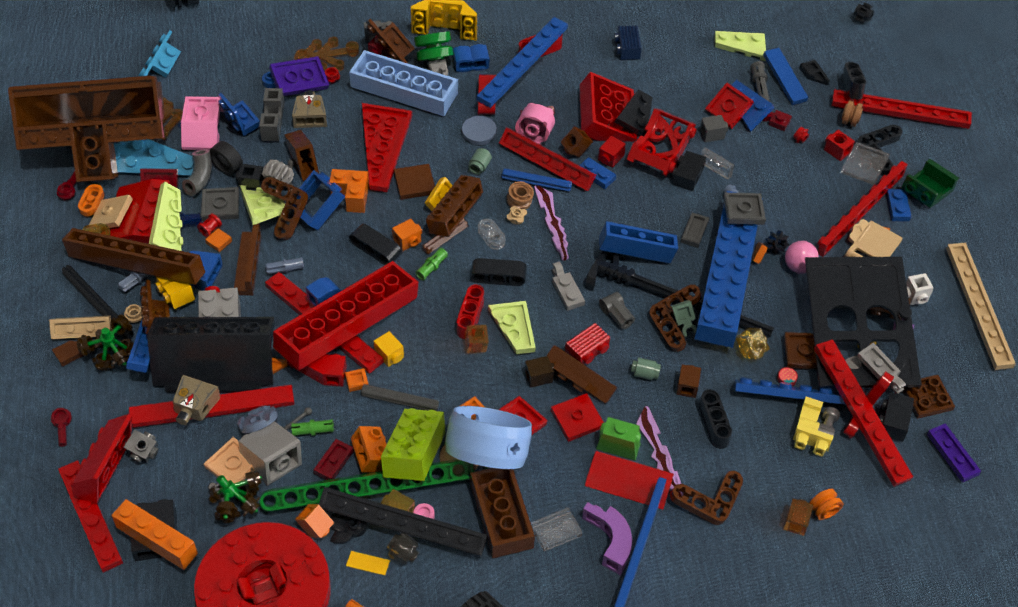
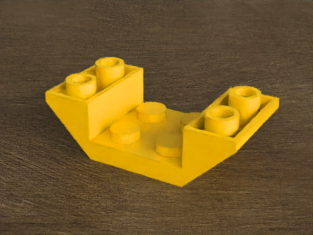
[411,0,477,41]

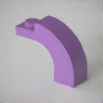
[582,502,632,575]

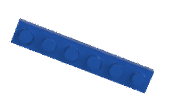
[734,377,846,405]

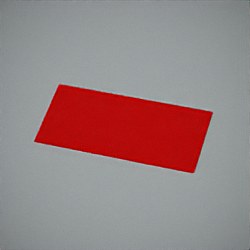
[585,451,674,509]

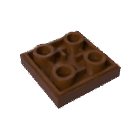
[903,375,955,419]

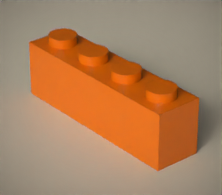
[111,499,198,570]

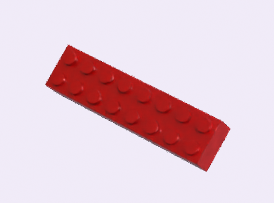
[273,261,419,370]

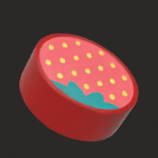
[777,367,798,386]

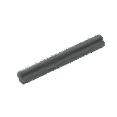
[361,384,439,411]

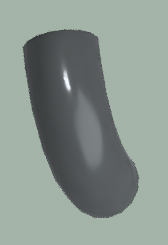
[182,149,212,196]

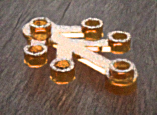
[294,37,359,72]

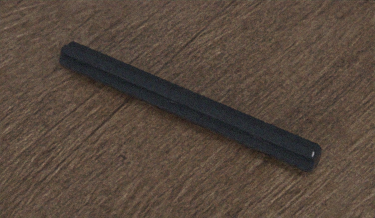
[62,265,134,339]

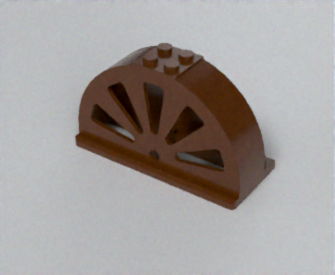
[8,75,165,182]

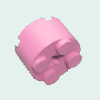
[515,103,555,144]

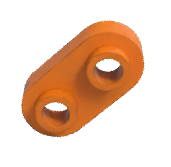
[78,184,104,216]

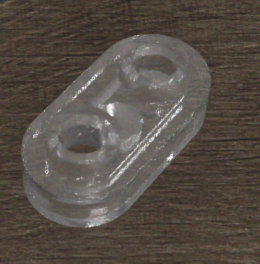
[478,219,506,250]

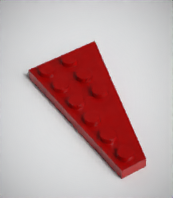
[362,103,413,192]

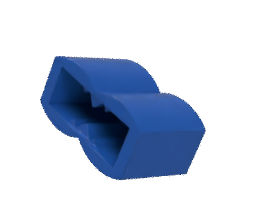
[453,44,490,72]

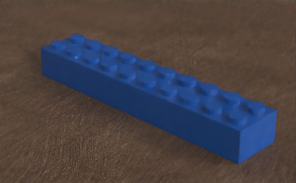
[695,191,763,348]

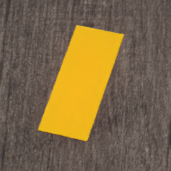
[346,551,390,575]

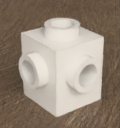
[906,273,933,305]

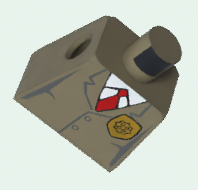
[292,90,327,128]
[173,375,220,425]

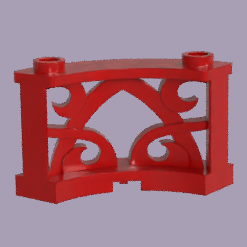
[627,108,697,175]

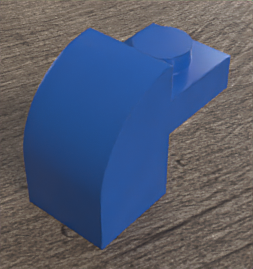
[306,277,342,306]

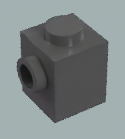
[700,115,728,142]

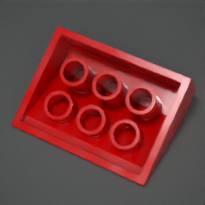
[580,72,637,142]
[103,179,170,244]

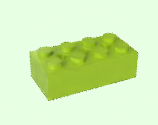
[381,408,446,481]

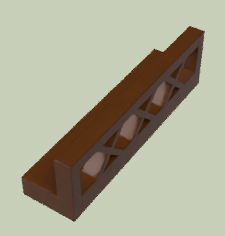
[234,223,261,296]

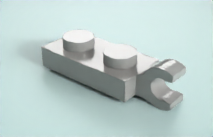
[552,261,585,311]
[857,343,906,394]

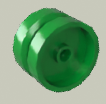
[414,31,454,61]

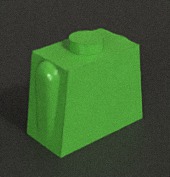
[596,417,641,461]

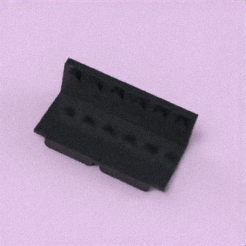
[147,317,275,392]

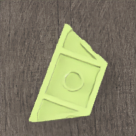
[240,185,285,225]

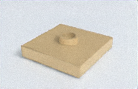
[88,195,133,231]

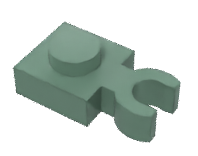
[671,300,697,337]

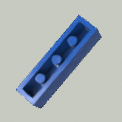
[599,221,678,263]

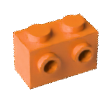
[351,426,387,472]

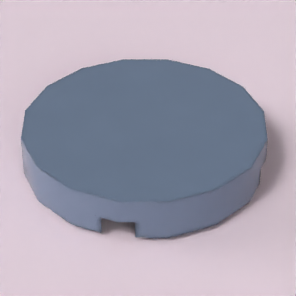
[462,116,497,145]
[237,406,278,433]

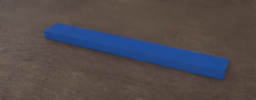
[614,477,667,607]

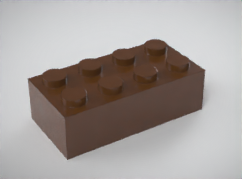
[471,468,535,558]

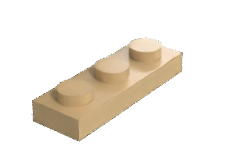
[49,316,112,339]

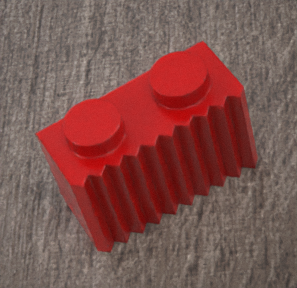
[565,323,610,364]

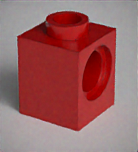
[824,130,855,161]

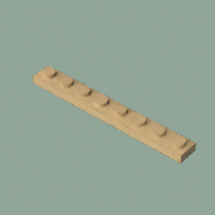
[946,243,1016,370]

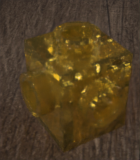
[736,328,770,360]

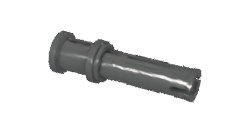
[750,61,770,102]

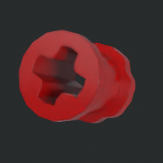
[197,213,222,237]

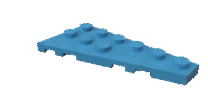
[114,139,194,177]

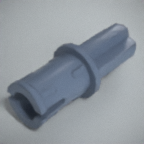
[266,257,304,275]
[118,271,149,292]

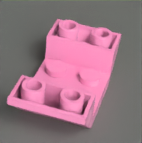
[181,96,224,150]

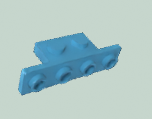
[138,30,181,78]

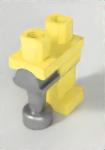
[793,397,840,457]

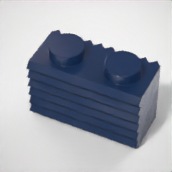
[614,25,642,60]

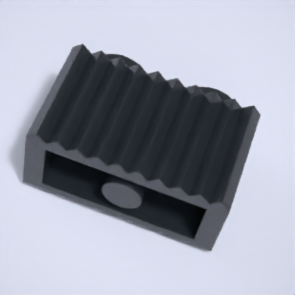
[672,150,707,191]

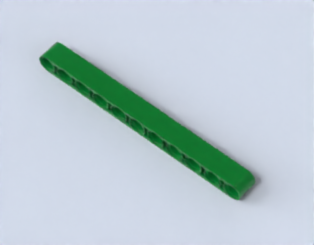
[260,459,489,511]

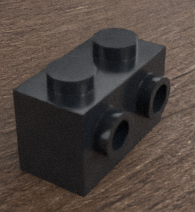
[879,392,914,442]

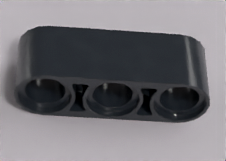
[841,62,866,100]
[349,223,402,265]
[471,258,527,286]
[699,389,732,449]

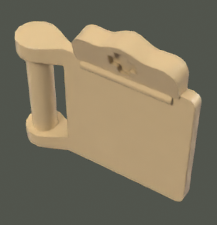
[844,219,902,257]

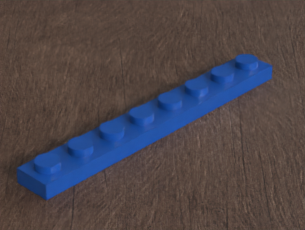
[476,17,568,108]

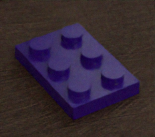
[269,56,329,96]

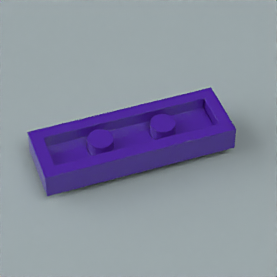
[927,423,981,483]

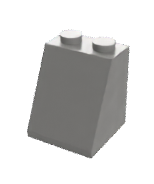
[238,421,302,486]

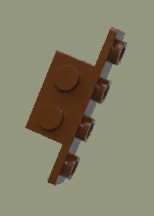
[366,19,415,64]
[140,280,170,334]
[547,345,617,403]

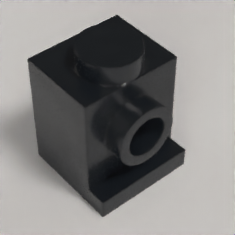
[236,164,264,189]

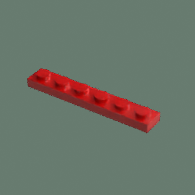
[499,127,596,191]
[58,460,123,572]

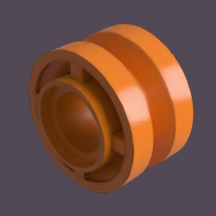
[809,489,844,520]

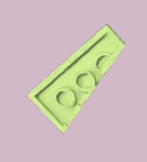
[149,182,183,251]

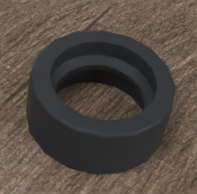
[210,141,243,176]

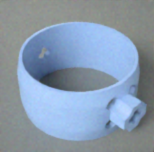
[445,406,532,469]

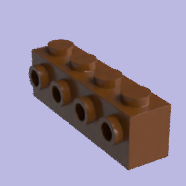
[426,175,483,237]

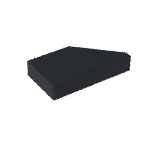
[800,60,830,85]

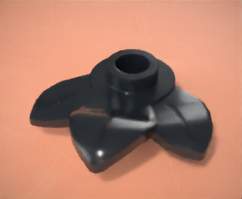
[330,513,367,544]

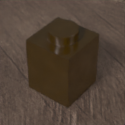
[525,356,556,388]

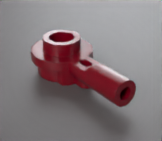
[57,171,76,200]
[51,408,72,447]

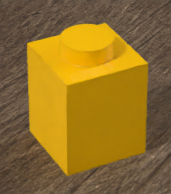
[373,331,404,367]

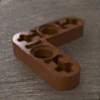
[261,177,308,240]
[649,285,701,352]
[670,471,743,525]

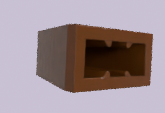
[284,130,319,181]

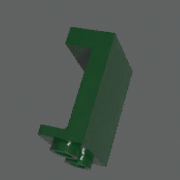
[901,159,959,208]

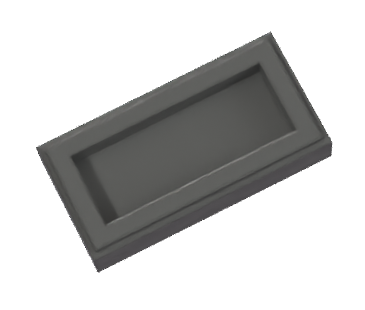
[681,213,709,248]

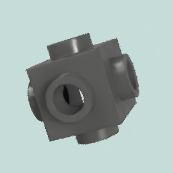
[124,429,159,463]

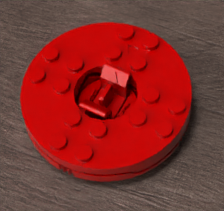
[194,522,331,607]

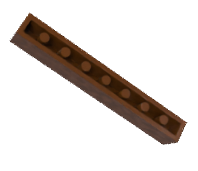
[62,228,205,285]

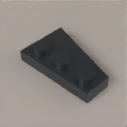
[614,89,653,137]

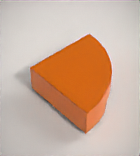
[752,242,768,264]

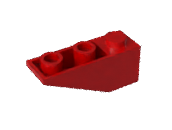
[287,354,347,387]

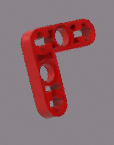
[843,371,894,438]

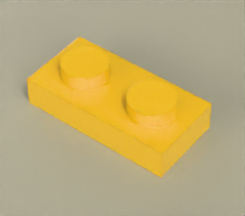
[425,177,453,211]

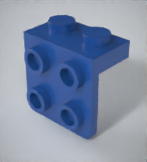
[218,93,260,136]

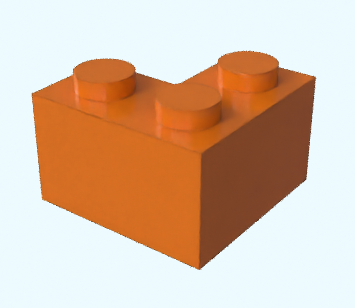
[330,169,369,213]

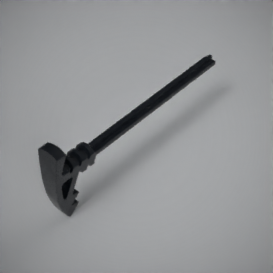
[585,251,774,337]

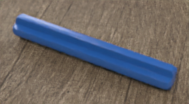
[502,169,572,192]

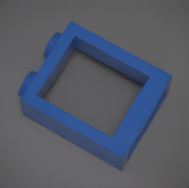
[293,170,345,230]

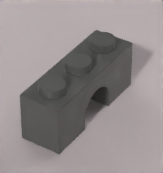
[259,88,285,141]

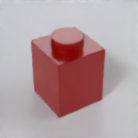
[598,136,626,168]

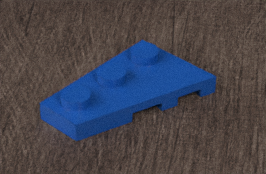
[732,80,774,132]

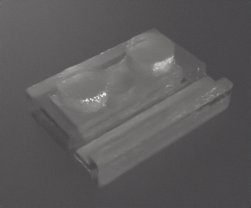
[531,507,582,552]

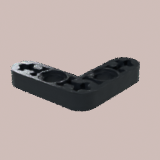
[856,125,902,176]

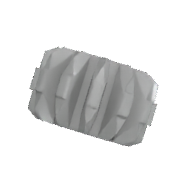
[262,160,294,184]

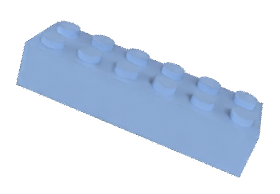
[349,50,458,116]

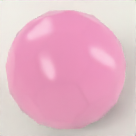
[785,241,819,274]

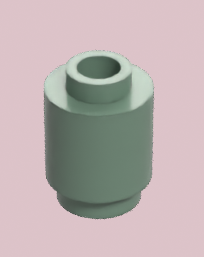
[468,148,492,175]
[631,357,661,380]

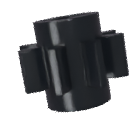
[854,2,874,24]
[765,230,790,254]

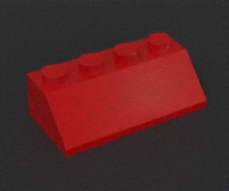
[71,414,132,504]

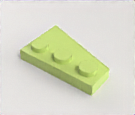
[715,31,766,61]
[488,301,536,354]

